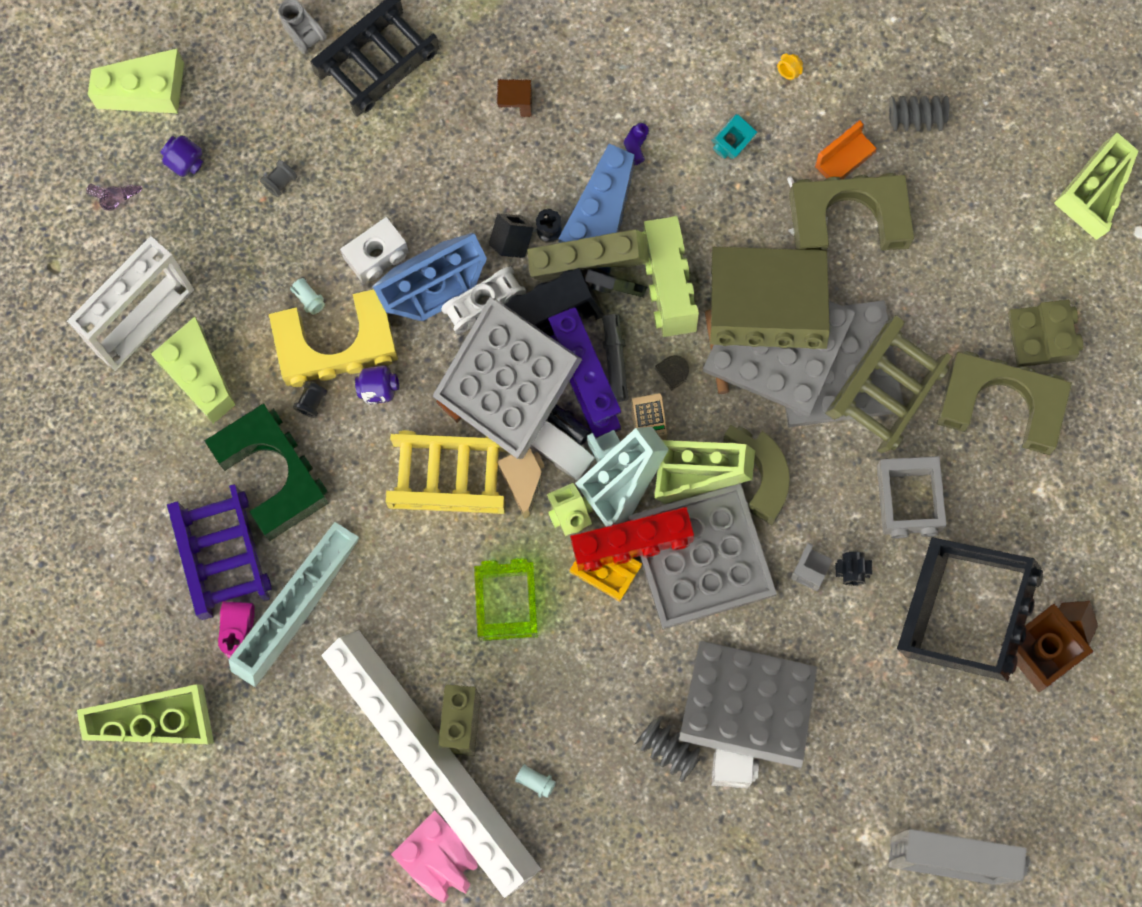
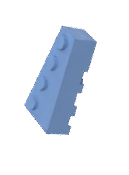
[559,144,634,274]

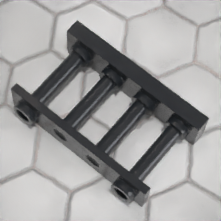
[310,0,439,117]

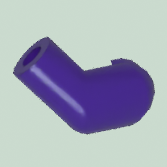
[624,123,649,165]

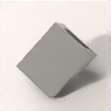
[791,543,832,592]

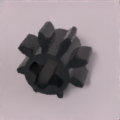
[835,552,873,586]

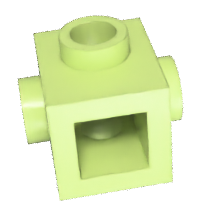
[547,483,593,536]

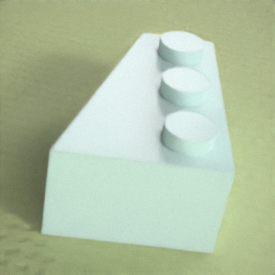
[575,427,669,527]

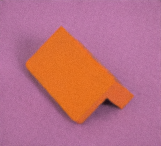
[815,120,877,179]

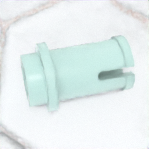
[290,278,325,315]
[515,764,556,798]

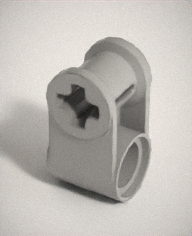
[278,0,327,55]

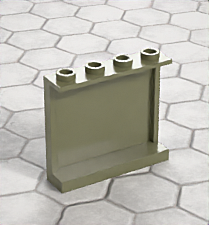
[710,247,830,349]

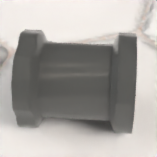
[260,160,297,197]

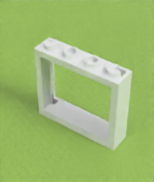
[67,236,194,371]

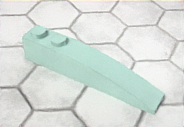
[228,522,359,687]

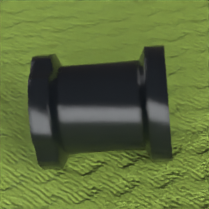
[536,209,562,243]
[293,381,328,418]

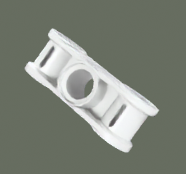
[441,267,526,334]

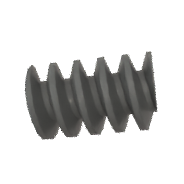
[889,96,949,131]
[634,716,701,783]

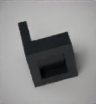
[489,213,534,258]

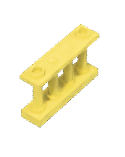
[386,430,507,514]

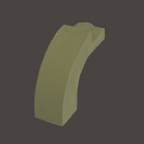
[723,425,790,526]

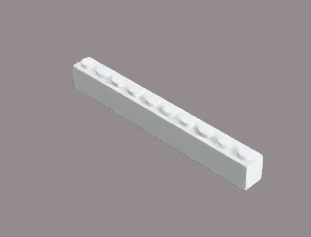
[321,631,542,898]

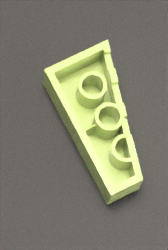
[642,216,699,337]
[77,684,214,744]

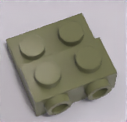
[1008,299,1083,367]

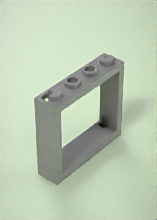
[888,829,1030,886]

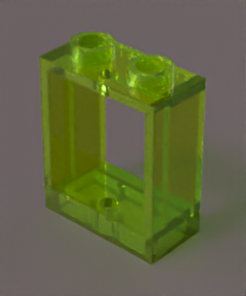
[474,558,539,641]

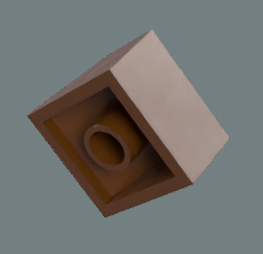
[1000,604,1094,692]

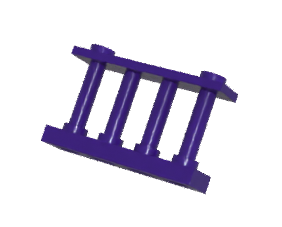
[548,307,621,439]
[167,484,272,620]

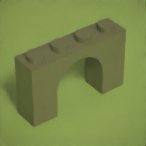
[789,173,914,251]
[937,351,1072,455]

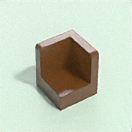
[497,79,532,117]
[1059,601,1098,645]

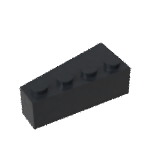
[475,268,605,336]

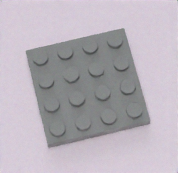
[433,297,582,459]
[785,300,904,428]
[703,301,856,417]
[628,483,777,630]
[679,641,817,768]

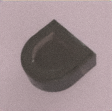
[655,355,689,391]

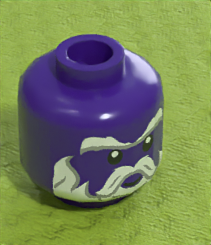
[355,365,400,405]

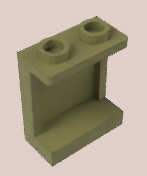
[439,684,481,756]

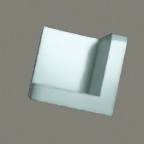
[587,430,620,463]

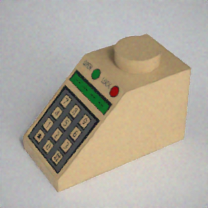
[631,393,667,440]
[497,448,545,519]

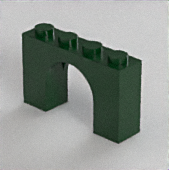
[204,403,329,541]

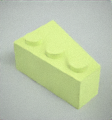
[1054,133,1138,240]
[151,317,235,424]
[655,440,755,504]

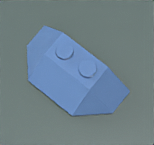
[372,233,487,321]

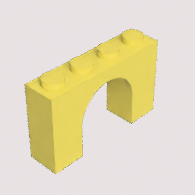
[269,289,398,387]

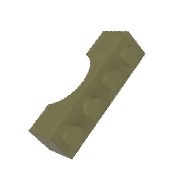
[527,229,649,282]

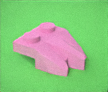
[391,811,478,903]

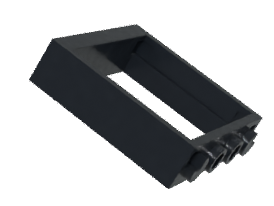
[897,537,1043,682]

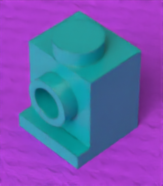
[711,114,758,159]

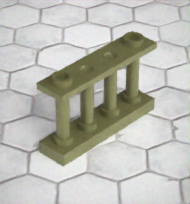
[825,315,952,454]

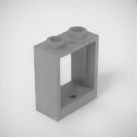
[877,456,946,539]

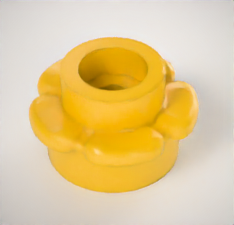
[777,53,803,80]

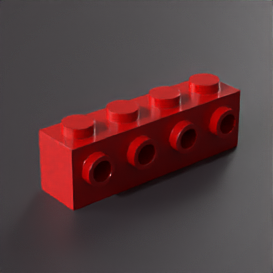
[570,507,694,572]

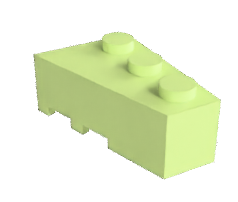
[88,49,184,113]

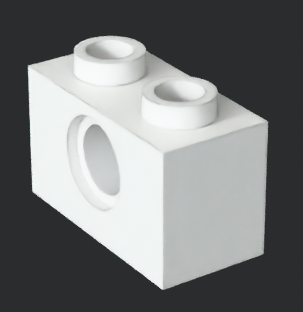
[340,217,409,284]
[712,749,759,788]

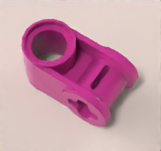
[218,601,255,658]

